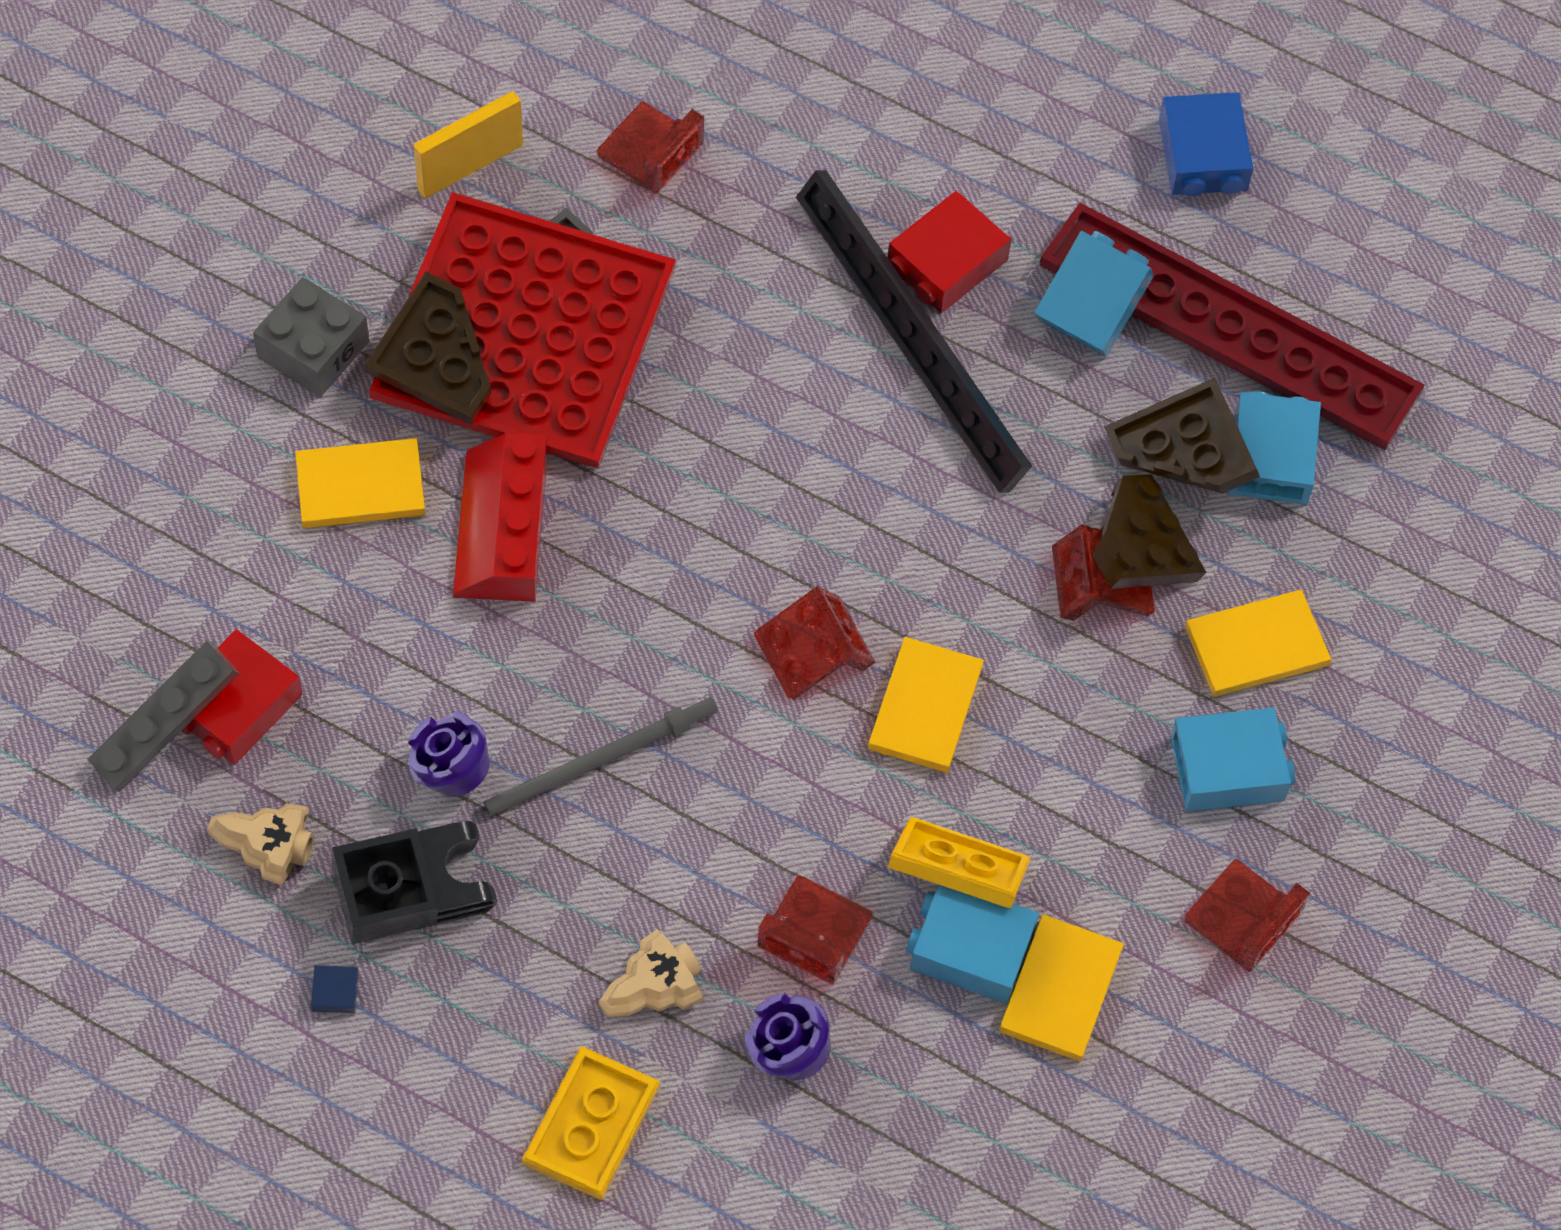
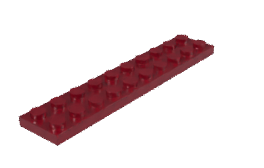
[1039,202,1425,451]

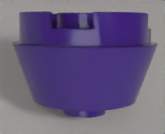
[407,711,490,797]
[745,993,831,1080]

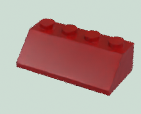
[453,432,547,602]

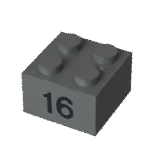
[253,277,370,397]

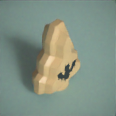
[207,803,314,886]
[599,929,704,1017]

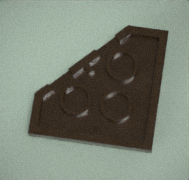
[364,272,491,425]
[1104,377,1260,494]
[1092,474,1207,589]

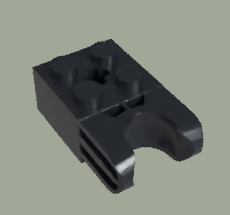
[331,821,498,945]

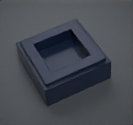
[311,965,359,1014]

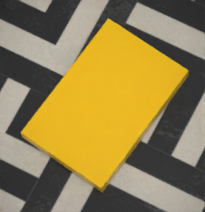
[413,91,523,199]
[295,438,426,529]
[1185,589,1332,698]
[868,637,984,773]
[888,817,1031,909]
[999,914,1124,1062]
[522,1046,660,1201]

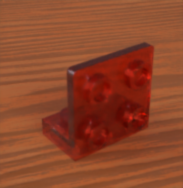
[597,101,704,194]
[1052,524,1155,621]
[754,586,876,700]
[1184,859,1310,973]
[757,875,873,986]

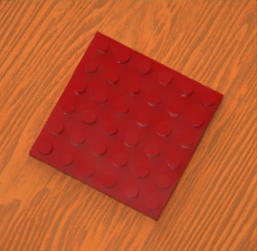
[369,192,676,469]

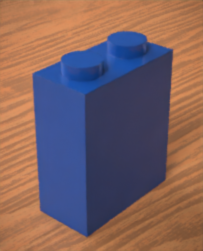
[1159,92,1254,196]

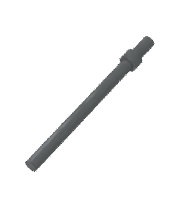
[483,697,718,817]

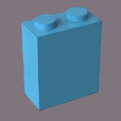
[1034,230,1154,358]
[1227,391,1321,505]
[1170,707,1295,812]
[906,885,1039,1004]

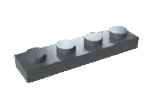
[87,641,239,791]

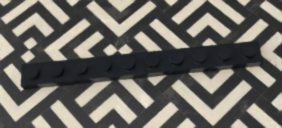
[796,170,1032,493]

